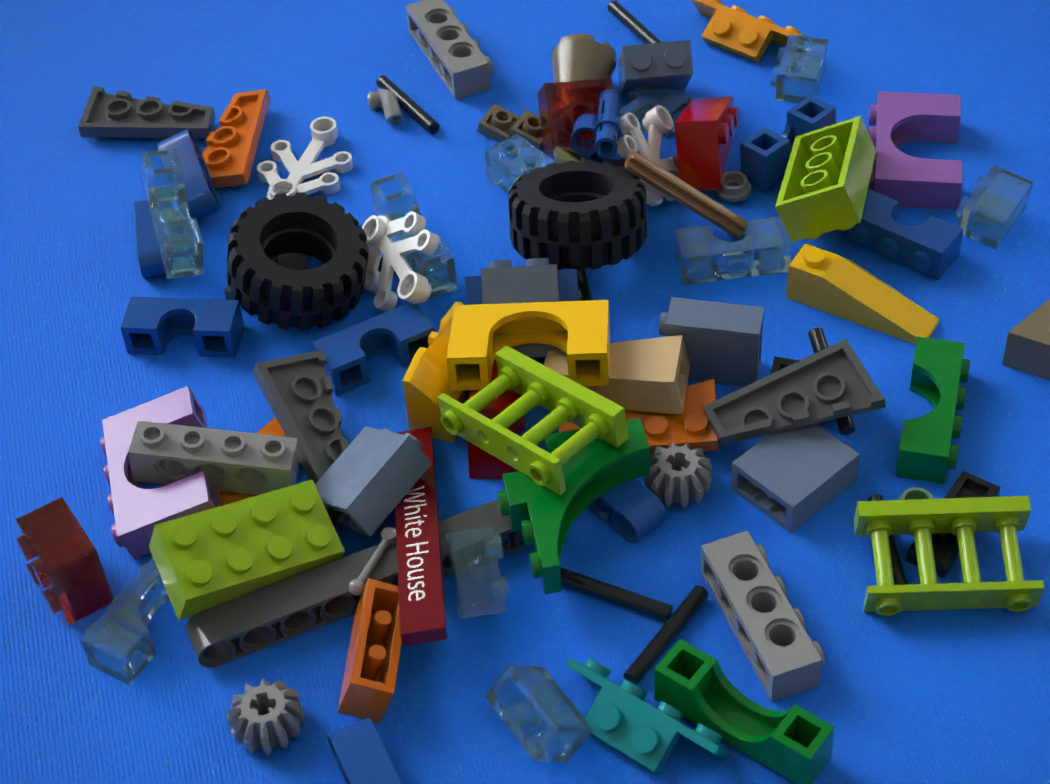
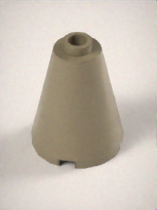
[552,34,617,128]

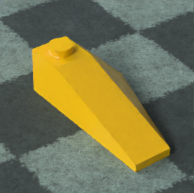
[786,244,939,345]
[402,302,466,442]

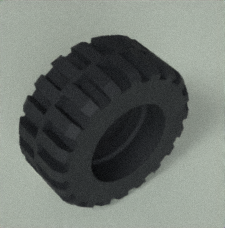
[508,160,647,271]
[227,192,369,331]

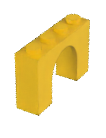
[446,300,610,391]

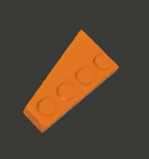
[203,89,270,188]
[559,379,719,456]

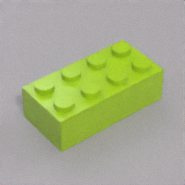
[775,116,876,243]
[149,479,345,621]

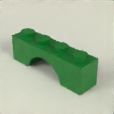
[895,336,970,484]
[654,639,835,784]

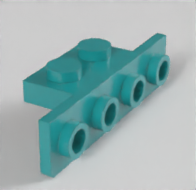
[566,657,730,774]

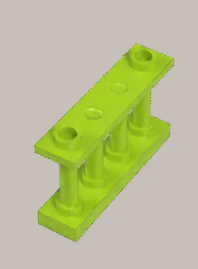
[437,345,629,495]
[853,496,1044,616]

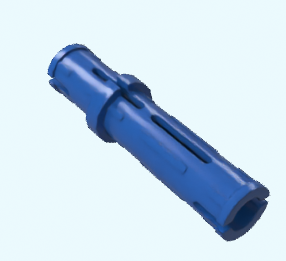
[593,89,622,158]

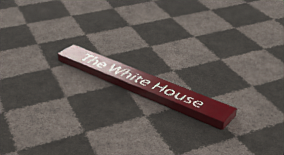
[395,427,448,647]

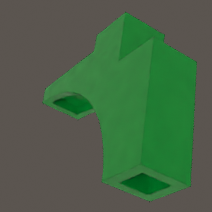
[497,418,650,594]

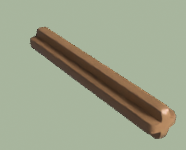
[624,151,748,238]

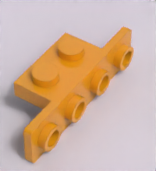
[691,0,808,63]

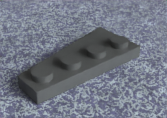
[78,86,216,139]
[702,339,885,445]
[252,350,349,484]

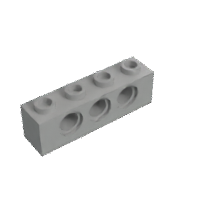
[406,0,494,100]
[128,420,300,495]
[700,530,825,702]

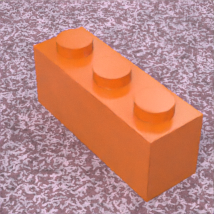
[337,578,402,723]

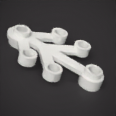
[617,105,678,207]
[257,117,353,200]
[362,211,439,312]

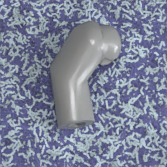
[367,89,403,124]

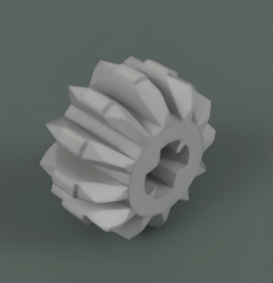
[644,441,712,509]
[227,677,305,756]

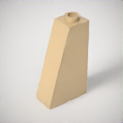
[544,335,690,414]

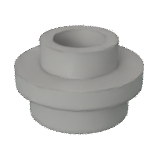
[716,171,751,202]

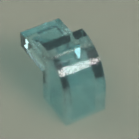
[620,84,691,140]

